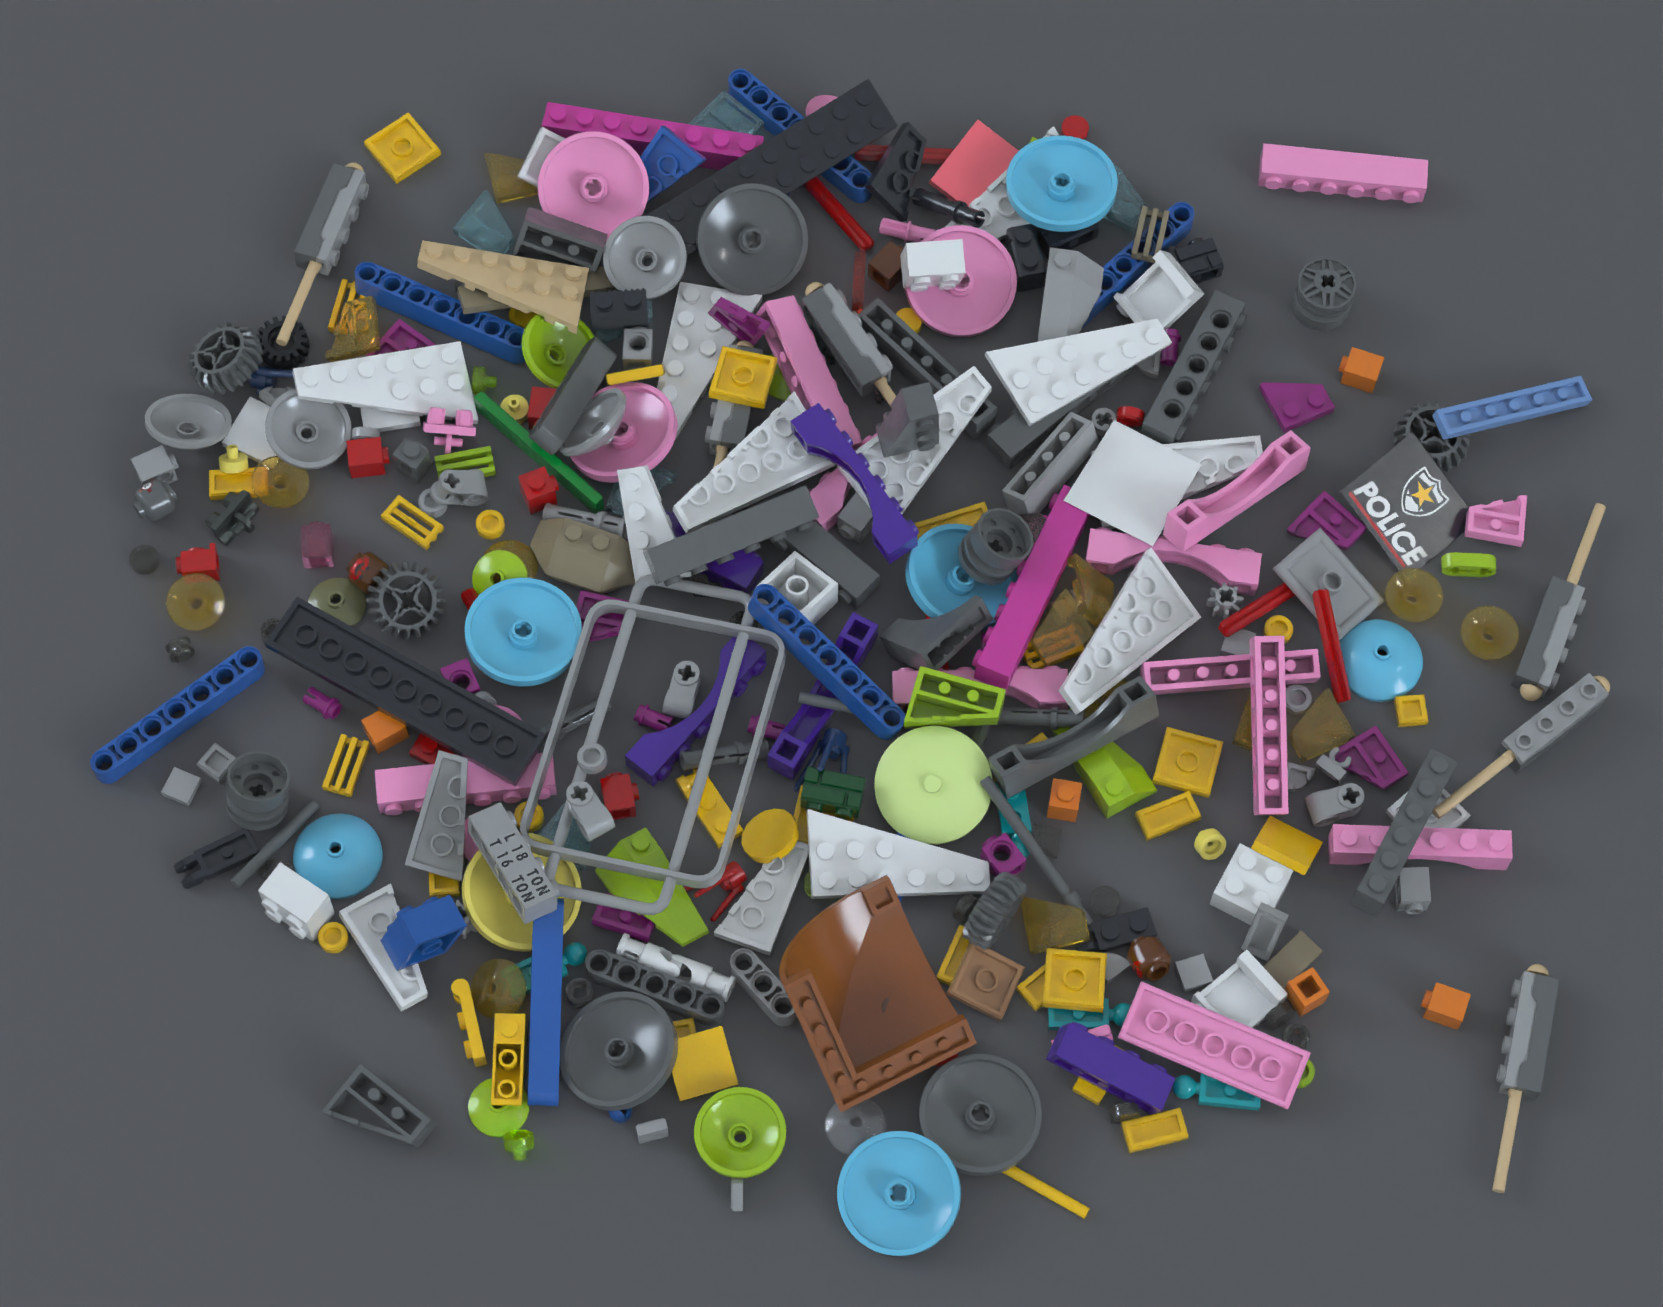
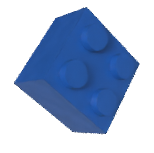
[380,895,467,971]

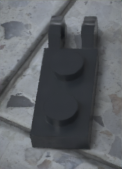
[174,828,260,889]
[1069,907,1157,953]

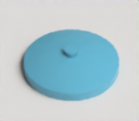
[1006,136,1118,232]
[905,524,1018,630]
[465,578,582,687]
[837,1131,961,1256]

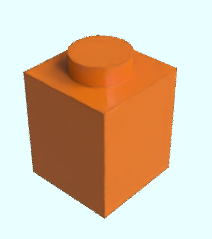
[1338,347,1384,393]
[361,711,409,754]
[1046,778,1082,823]
[1285,967,1330,1017]
[1421,982,1471,1030]

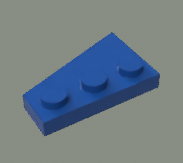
[640,126,707,204]

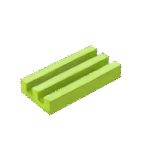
[434,446,496,478]

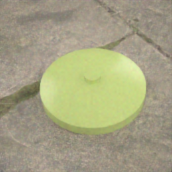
[874,726,993,845]

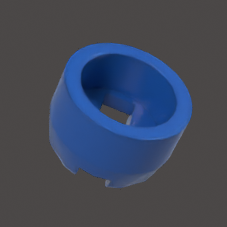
[608,1108,633,1123]

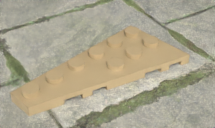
[417,240,589,334]

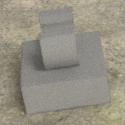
[1316,747,1352,785]

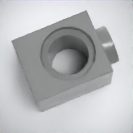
[623,326,653,371]
[131,445,179,486]
[837,492,873,543]
[1395,867,1431,914]

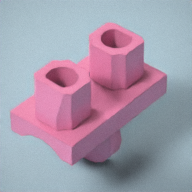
[423,407,476,454]

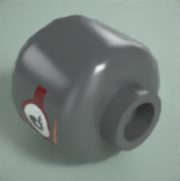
[132,479,178,522]

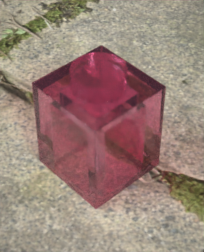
[301,521,334,568]

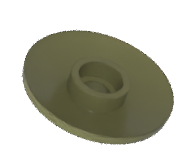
[308,578,366,627]

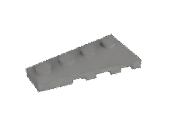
[405,750,468,882]

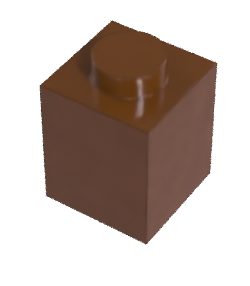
[868,241,904,292]

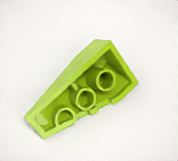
[1050,708,1157,819]
[595,827,709,947]

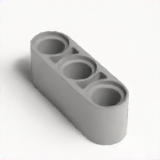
[730,948,796,1027]

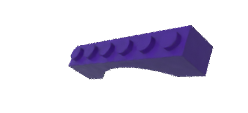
[790,403,919,564]
[767,612,878,780]
[625,637,767,787]

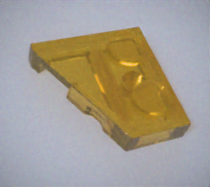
[325,296,380,362]
[1067,553,1115,628]
[1289,688,1355,762]

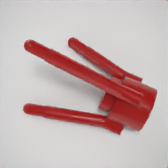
[684,861,747,922]

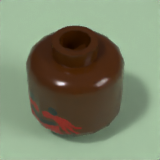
[346,552,390,595]
[1126,936,1171,981]

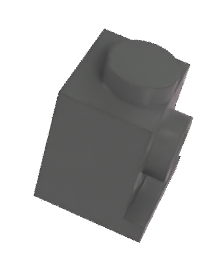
[392,438,435,483]

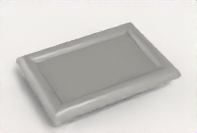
[1272,528,1385,641]

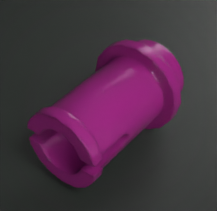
[1160,329,1181,366]
[303,687,342,720]
[633,704,673,731]
[747,714,786,740]

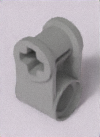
[430,469,489,506]
[662,661,701,719]
[566,781,615,842]
[1304,783,1365,828]

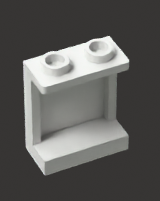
[1113,250,1204,329]
[1191,950,1288,1028]

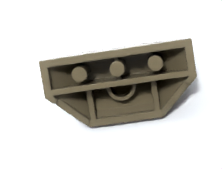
[530,517,635,594]

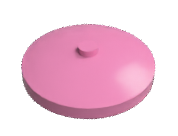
[538,132,649,242]
[905,225,1017,338]
[570,382,678,483]

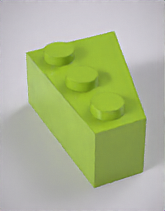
[904,666,1006,729]

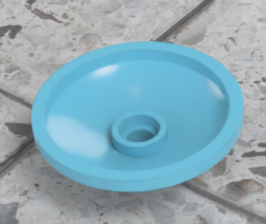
[1340,619,1423,702]
[293,813,383,900]

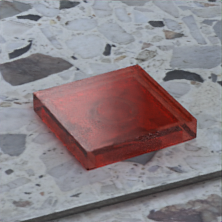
[852,251,866,314]

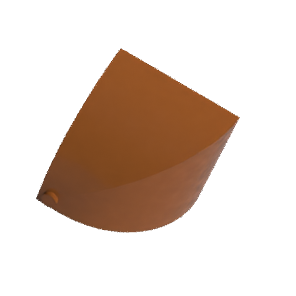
[779,875,977,1112]

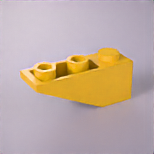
[491,1013,528,1106]

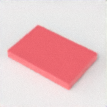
[929,119,1019,207]

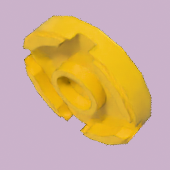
[741,808,799,864]

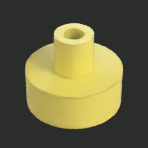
[500,395,529,424]
[219,445,249,473]
[1194,828,1226,860]

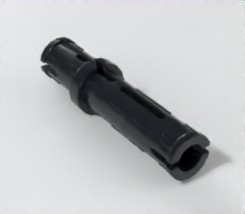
[912,188,985,228]

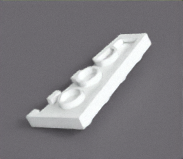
[617,465,692,583]
[714,841,809,956]
[339,883,428,1012]

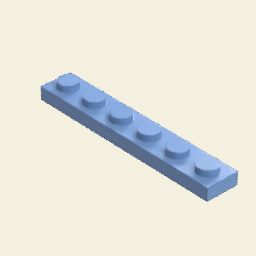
[1432,376,1593,440]

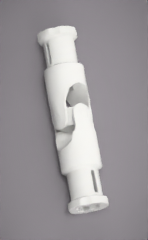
[616,933,736,1002]

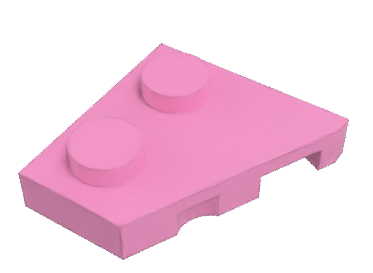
[1465,495,1527,547]

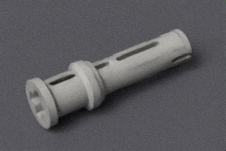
[542,503,628,540]

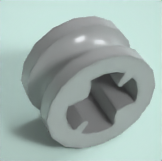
[1091,408,1117,437]

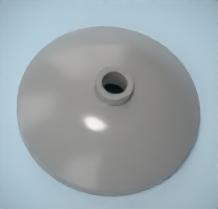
[603,216,687,299]
[265,388,351,469]
[559,388,626,456]
[145,394,232,450]

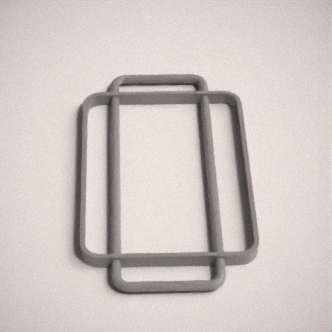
[520,574,786,915]

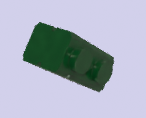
[800,766,866,821]

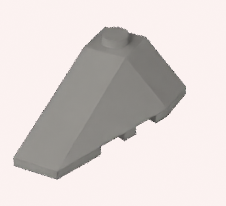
[1037,247,1104,342]

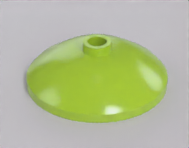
[521,314,594,389]
[694,1087,786,1178]

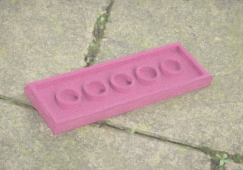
[1118,981,1311,1110]

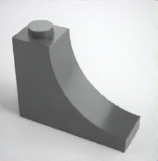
[879,595,993,671]

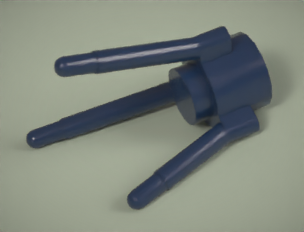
[249,366,293,395]
[793,728,850,792]

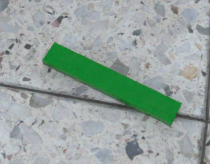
[474,392,604,514]

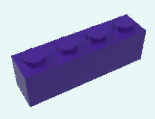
[664,509,764,595]
[1046,1022,1175,1115]

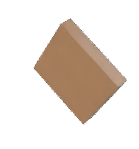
[946,943,1025,1022]

